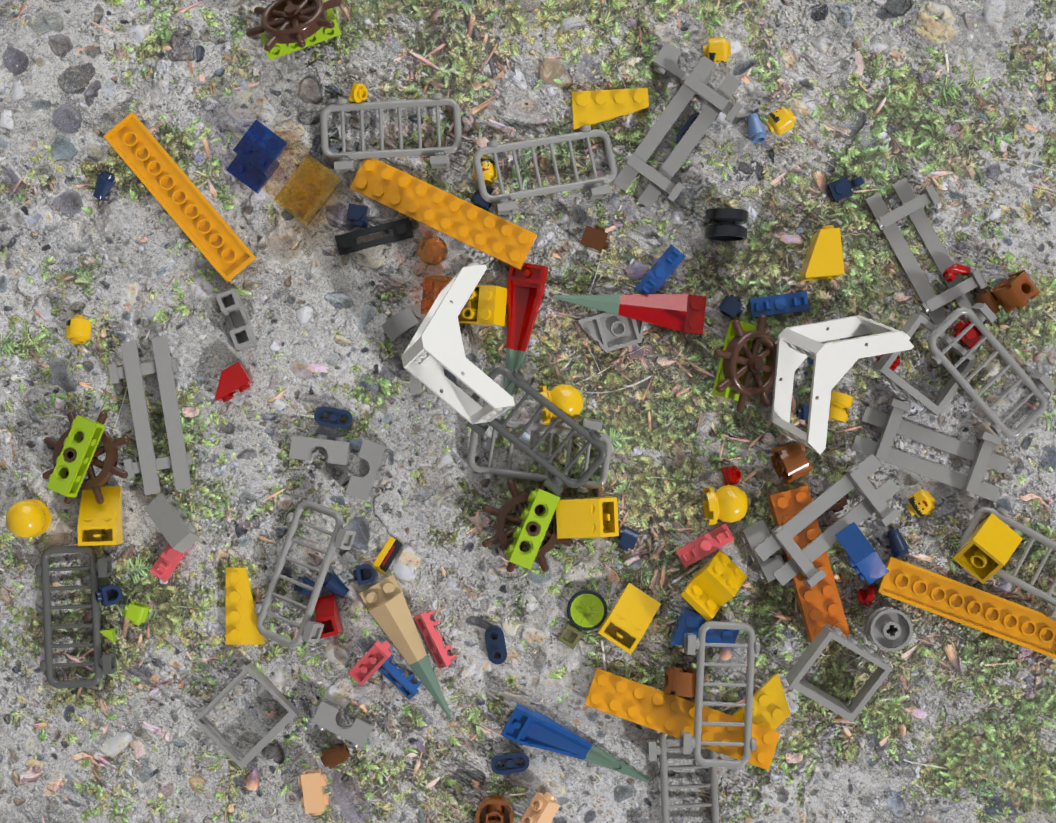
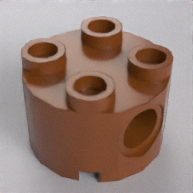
[991,269,1040,313]
[770,440,813,484]
[664,666,696,697]
[475,794,514,823]

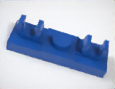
[634,245,686,294]
[749,291,809,318]
[378,654,421,700]

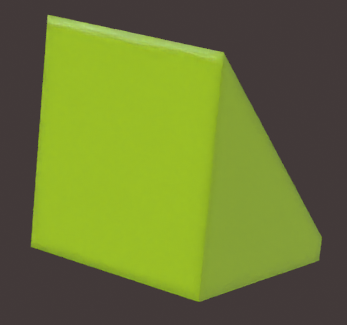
[100,628,117,643]

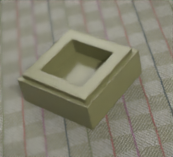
[557,623,583,649]

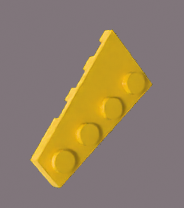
[571,88,649,131]
[225,567,265,645]

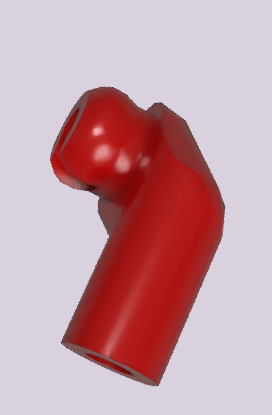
[943,263,971,282]

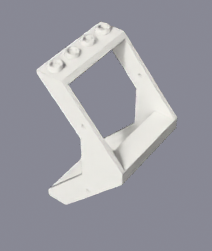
[401,263,515,424]
[771,315,914,454]

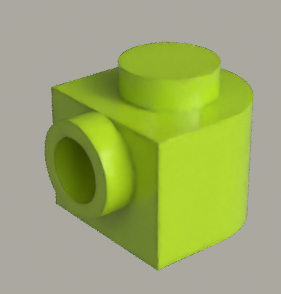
[123,601,150,625]

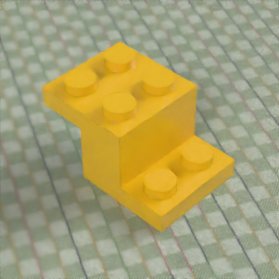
[681,549,747,622]

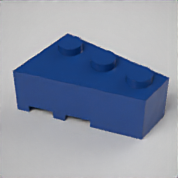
[835,522,889,584]
[669,606,739,648]

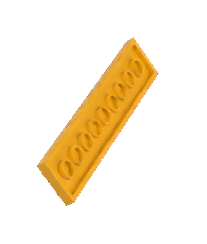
[103,112,257,283]
[349,158,537,270]
[876,556,1056,659]
[584,668,780,770]

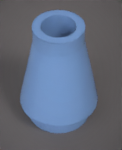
[747,113,767,144]

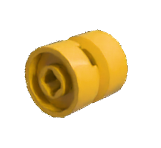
[829,390,854,423]

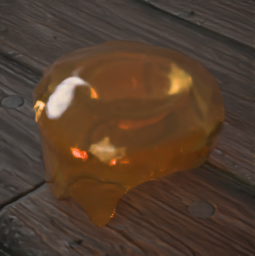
[416,235,448,266]

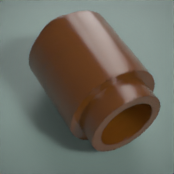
[973,288,1000,314]
[320,742,351,769]

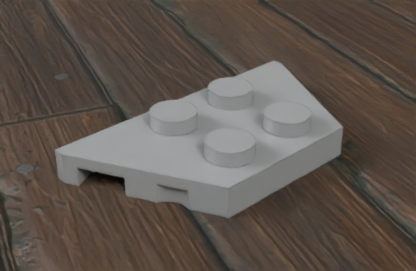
[577,312,645,353]

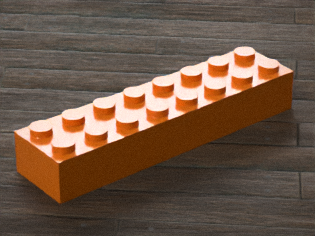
[767,484,850,643]

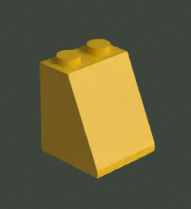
[798,225,845,282]
[952,513,1023,584]

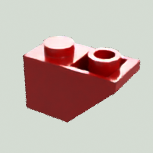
[215,362,253,403]
[315,594,344,639]

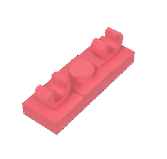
[675,523,735,568]
[150,533,198,582]
[413,611,456,668]
[348,640,392,686]

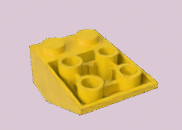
[458,285,507,327]
[77,486,123,546]
[555,496,619,539]
[597,583,661,655]

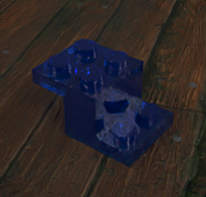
[226,120,288,194]

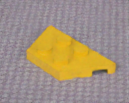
[732,673,791,730]

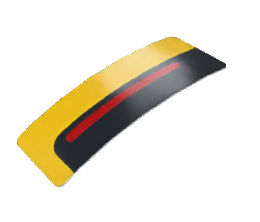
[373,537,403,574]

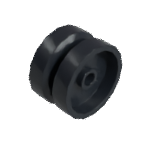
[704,208,748,241]

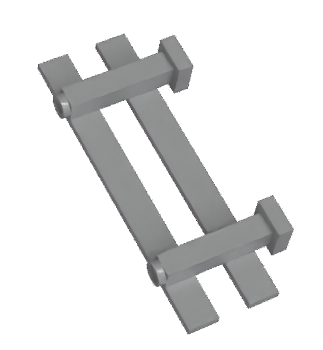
[613,56,743,209]
[865,178,988,328]
[108,336,193,495]
[851,398,1010,502]
[753,453,901,587]

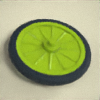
[567,590,607,631]

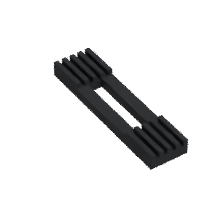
[335,218,414,255]

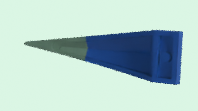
[501,703,649,782]

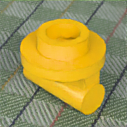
[348,83,368,103]

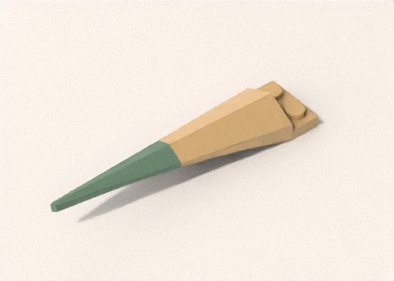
[359,574,451,718]

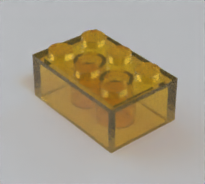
[274,154,342,227]

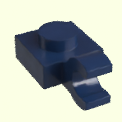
[827,176,864,202]

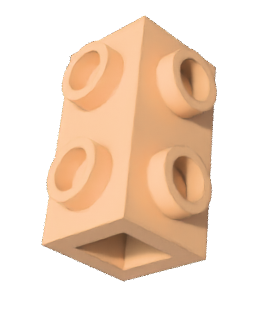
[298,768,330,816]
[520,792,560,823]

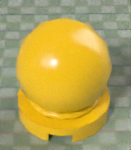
[539,384,584,424]
[702,485,749,525]
[6,499,53,538]

